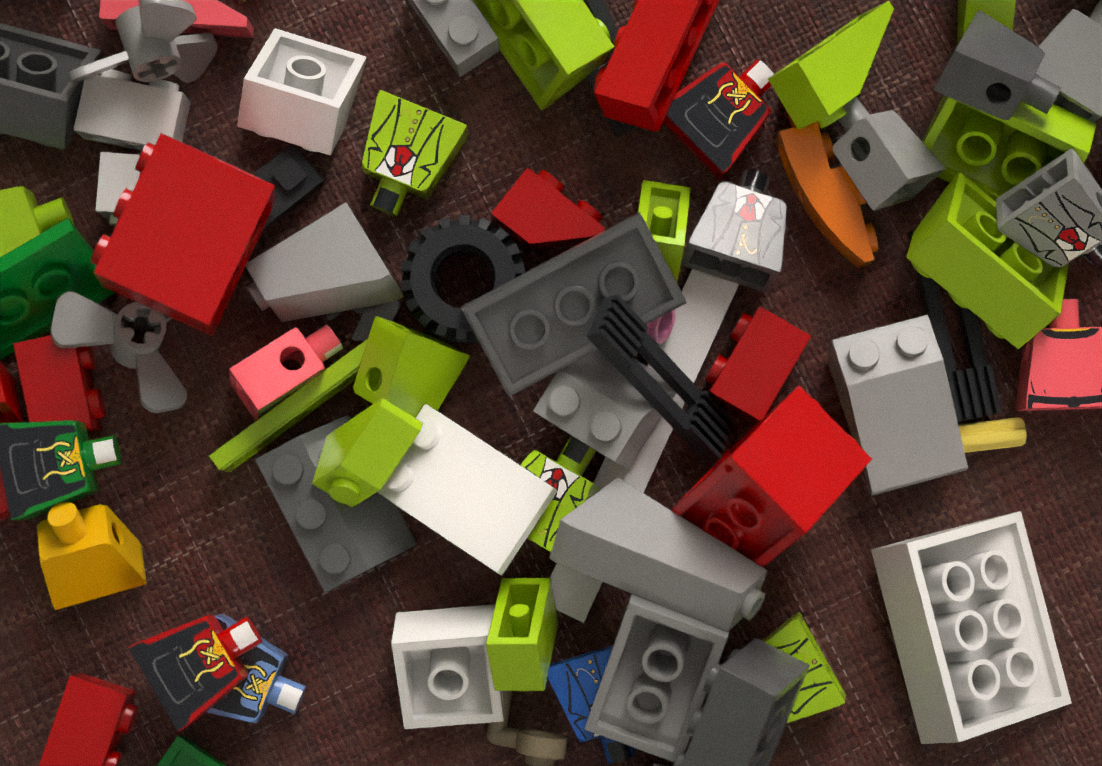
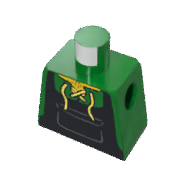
[0,421,121,520]

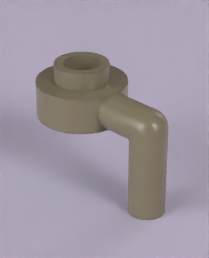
[486,691,568,766]

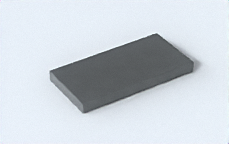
[461,213,687,397]

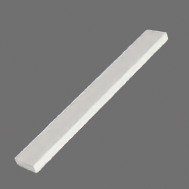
[550,269,739,623]

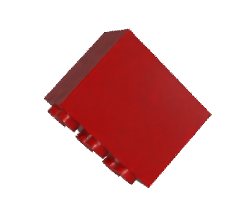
[91,133,276,337]
[671,386,872,567]

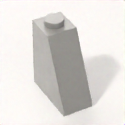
[246,203,404,322]

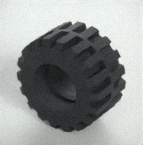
[401,215,525,345]

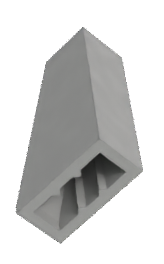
[550,477,767,632]

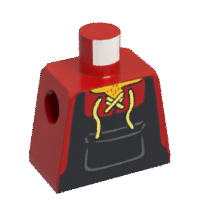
[663,59,774,181]
[128,614,262,732]

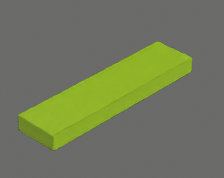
[209,339,368,472]

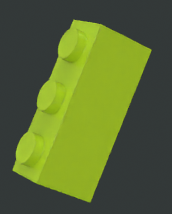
[473,0,615,111]
[922,95,1096,202]
[907,172,1069,349]

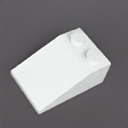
[378,404,558,575]

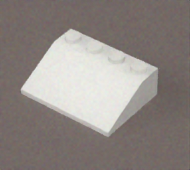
[871,511,1071,744]

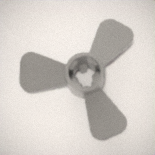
[68,0,218,83]
[50,292,187,413]

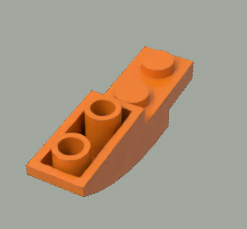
[774,112,878,268]

